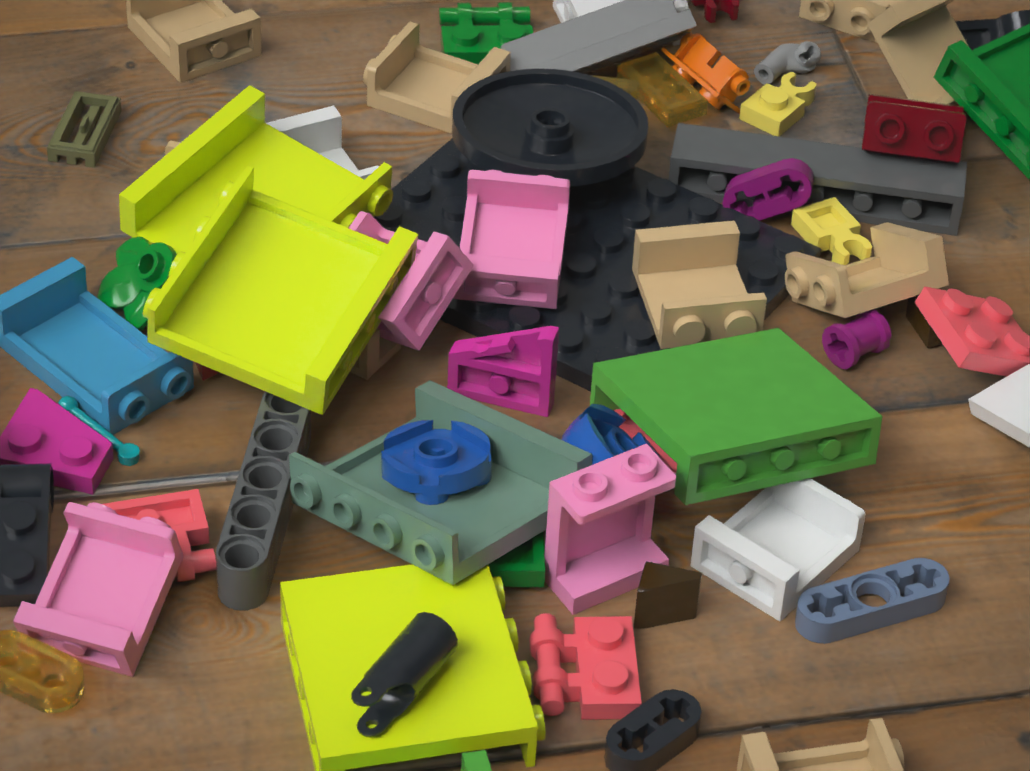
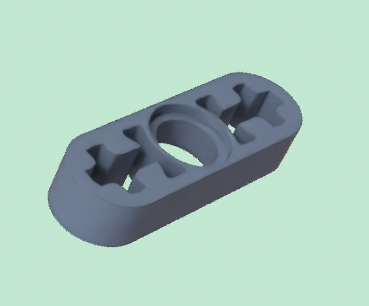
[795,558,950,644]

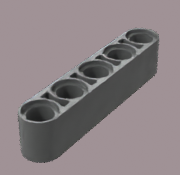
[216,391,311,610]

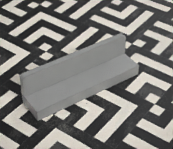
[500,0,697,74]

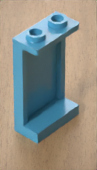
[0,257,194,435]

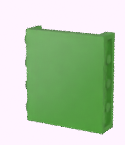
[590,328,883,505]

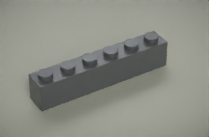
[668,123,967,236]

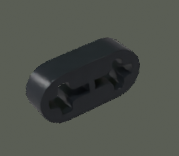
[604,689,702,771]

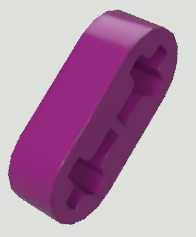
[722,158,814,221]

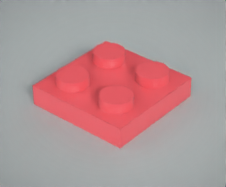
[915,286,1030,377]

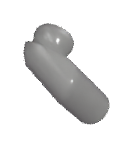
[754,41,821,85]

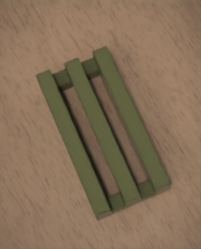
[47,91,122,168]

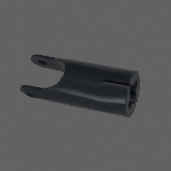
[351,612,458,737]

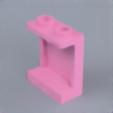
[454,170,570,309]
[349,211,474,351]
[544,443,676,615]
[13,502,183,677]

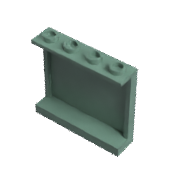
[289,380,592,585]

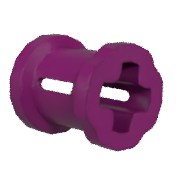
[822,309,892,369]

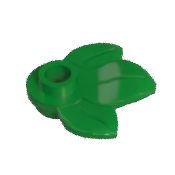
[97,237,177,331]

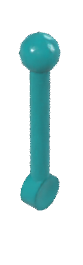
[58,396,140,466]

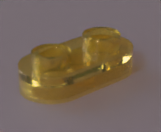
[0,630,85,713]

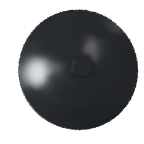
[452,69,649,187]

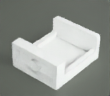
[690,478,866,622]

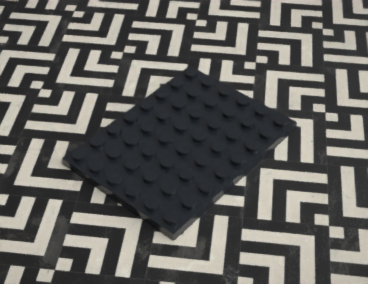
[374,138,822,392]

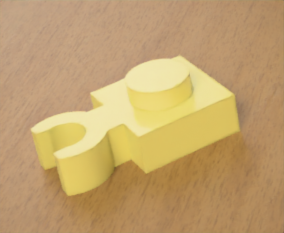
[739,72,816,137]
[791,197,872,265]

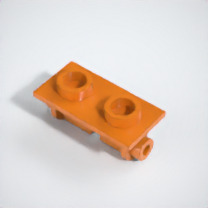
[661,33,751,114]

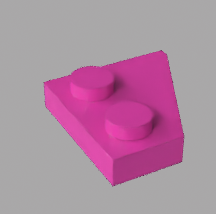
[447,326,559,417]
[0,388,114,495]

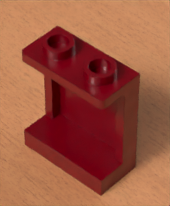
[862,94,966,163]

